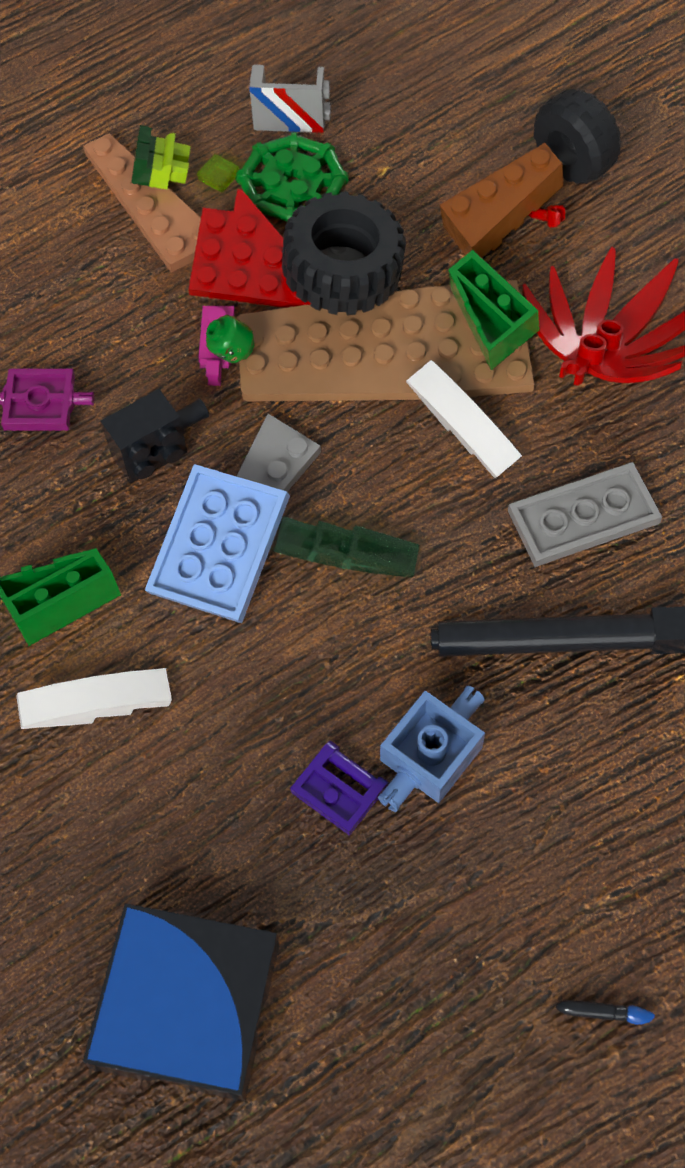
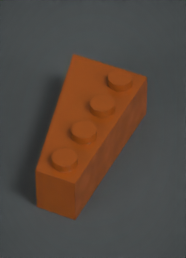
[440,143,563,258]

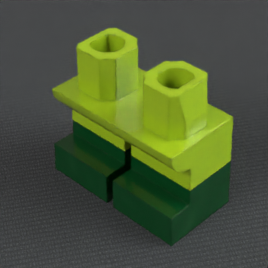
[131,125,190,190]

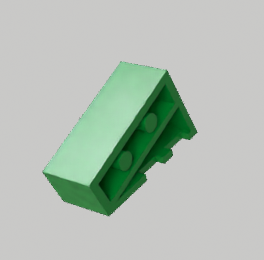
[448,250,540,370]
[0,548,121,646]

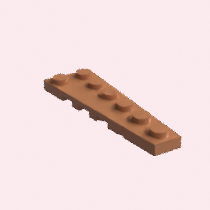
[83,133,201,273]

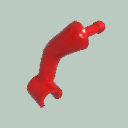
[528,205,565,228]

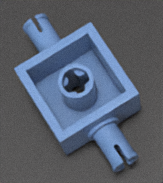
[378,686,485,812]

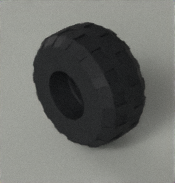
[533,89,621,184]

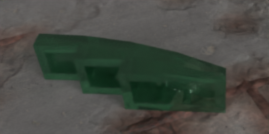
[273,516,420,578]

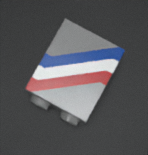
[249,65,331,133]

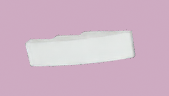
[406,360,522,478]
[16,668,172,729]

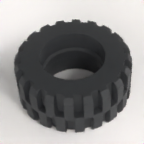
[282,192,406,315]

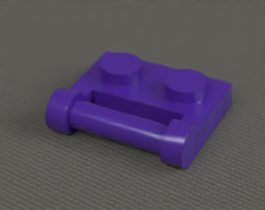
[290,741,390,836]

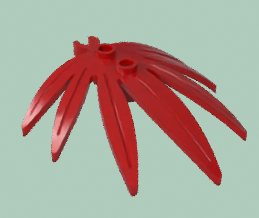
[522,247,685,386]

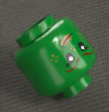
[206,315,254,364]

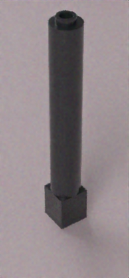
[430,606,685,657]

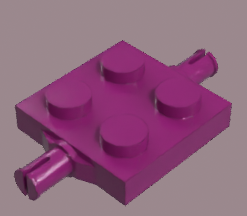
[0,369,95,431]

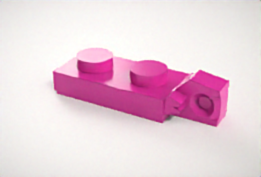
[199,306,235,386]

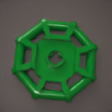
[236,132,349,222]

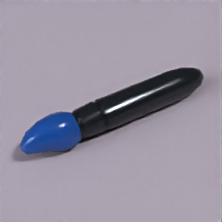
[556,1000,655,1025]

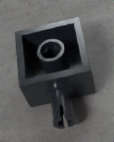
[100,389,209,484]

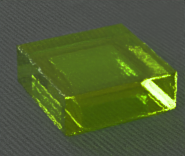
[197,154,239,193]

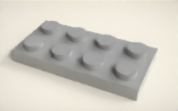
[508,462,662,567]

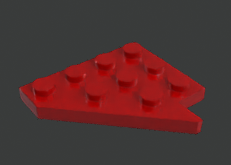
[188,189,311,308]

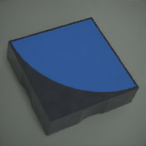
[83,903,280,1102]

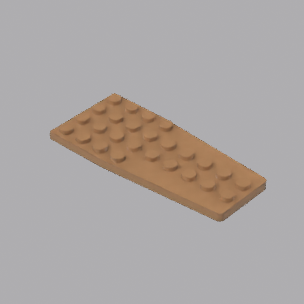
[237,280,534,402]

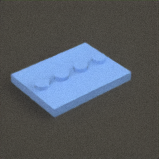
[145,464,290,623]

